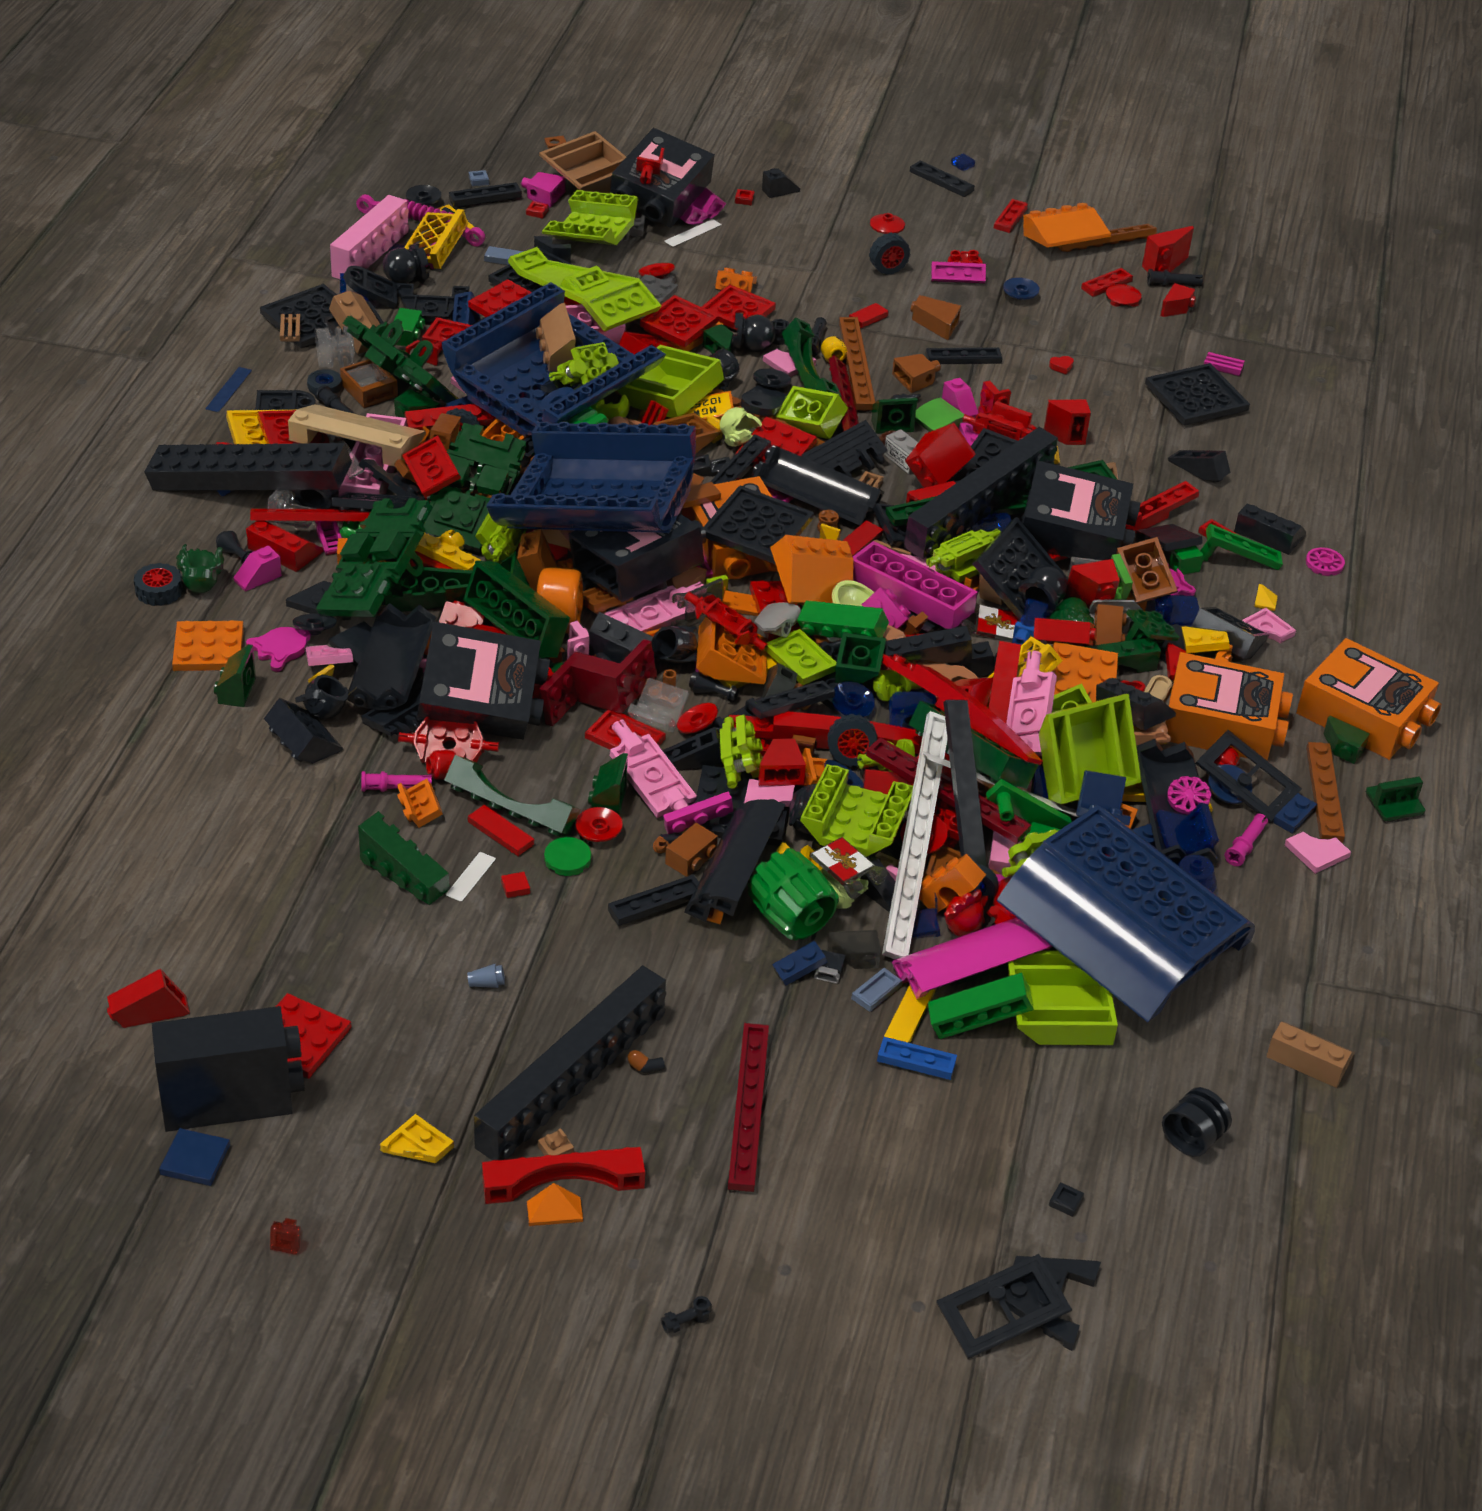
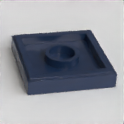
[159,1128,230,1186]

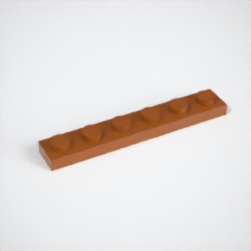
[1056,224,1157,252]
[1306,742,1345,843]

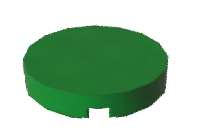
[544,837,591,876]

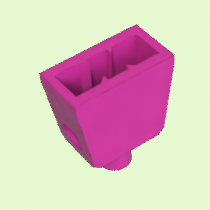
[521,172,566,207]

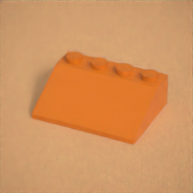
[1023,203,1111,247]
[770,535,853,605]
[696,616,767,684]

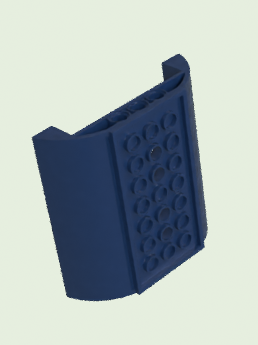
[442,282,666,437]
[486,421,696,533]
[996,805,1255,1022]

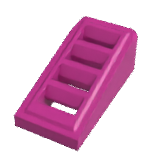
[315,521,342,555]

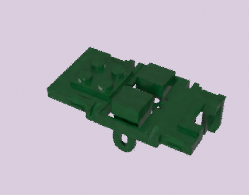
[342,316,459,404]
[424,423,526,554]
[316,498,433,617]

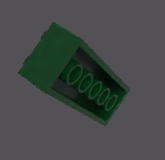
[463,561,570,658]
[909,700,1038,789]

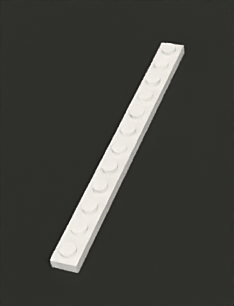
[882,711,947,959]

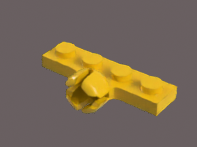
[416,530,481,570]

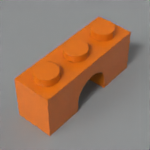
[919,854,986,915]

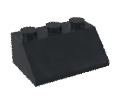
[1234,503,1306,555]
[1192,607,1269,661]
[589,612,662,663]
[1096,678,1176,730]
[264,698,343,764]

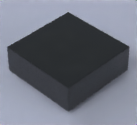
[1049,1182,1084,1217]

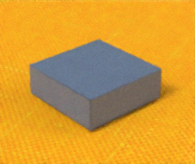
[469,170,489,186]

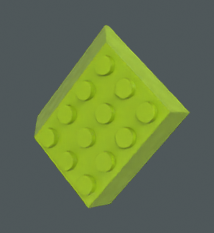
[617,345,724,418]
[1039,694,1141,804]
[1008,951,1118,1045]

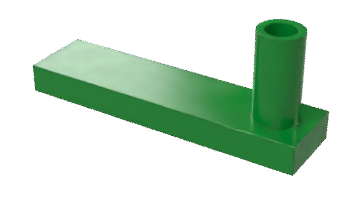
[1200,524,1283,570]
[986,779,1071,829]

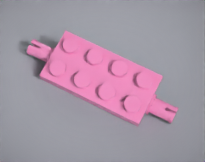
[603,582,706,633]
[1006,651,1057,756]
[610,720,697,818]

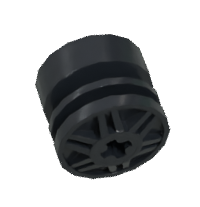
[1162,1087,1232,1157]

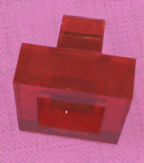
[270,1218,301,1254]

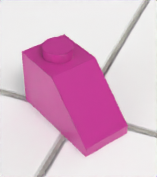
[942,378,979,418]
[234,546,282,592]

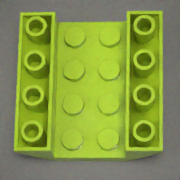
[542,190,638,245]
[800,764,913,857]

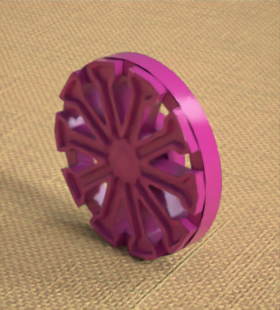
[1306,548,1345,576]
[1167,776,1211,815]

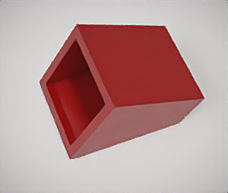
[905,423,976,488]

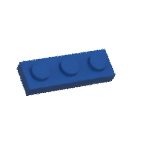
[877,1037,957,1080]

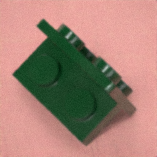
[1125,609,1180,647]
[1365,776,1426,821]

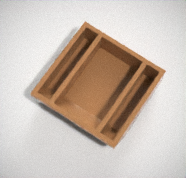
[539,131,626,193]

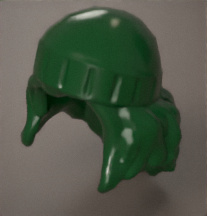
[176,544,225,593]
[1050,597,1095,628]

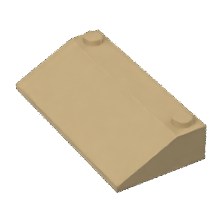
[288,404,426,467]

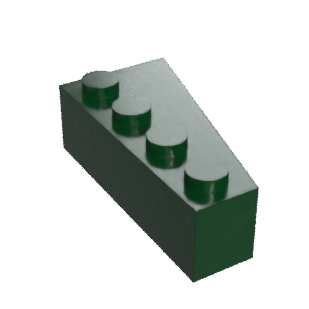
[385,566,472,612]
[358,811,449,905]

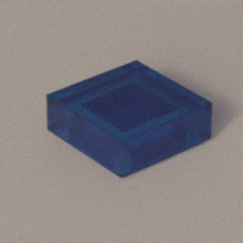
[951,154,975,171]

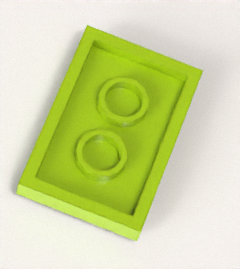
[764,629,837,685]

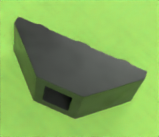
[762,663,798,698]

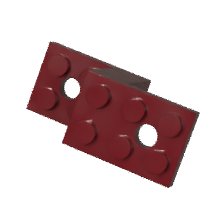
[539,639,657,726]

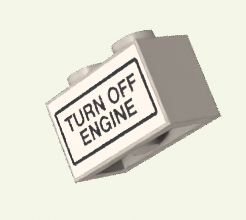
[884,430,918,474]

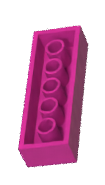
[853,541,978,629]

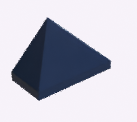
[453,291,481,325]

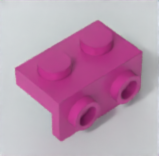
[861,588,911,630]

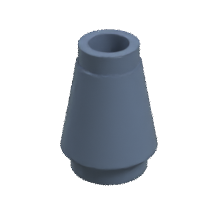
[468,963,505,988]

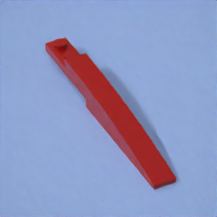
[1048,481,1199,562]
[882,654,1042,765]
[729,711,947,754]

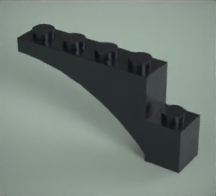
[884,626,994,677]

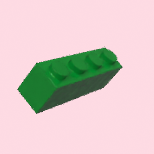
[797,600,889,638]
[928,972,1034,1039]

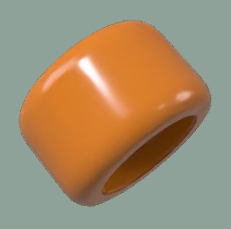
[537,568,583,634]

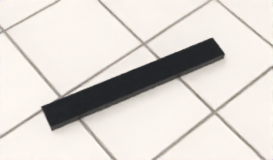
[943,700,987,885]

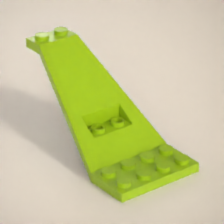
[508,247,661,332]

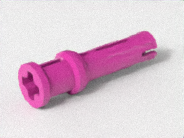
[361,771,432,792]
[1224,814,1268,866]

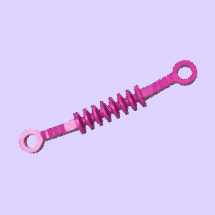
[356,194,486,247]

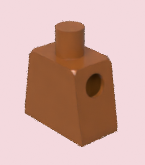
[892,354,941,393]

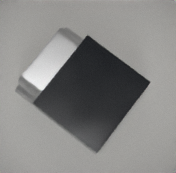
[814,950,846,984]

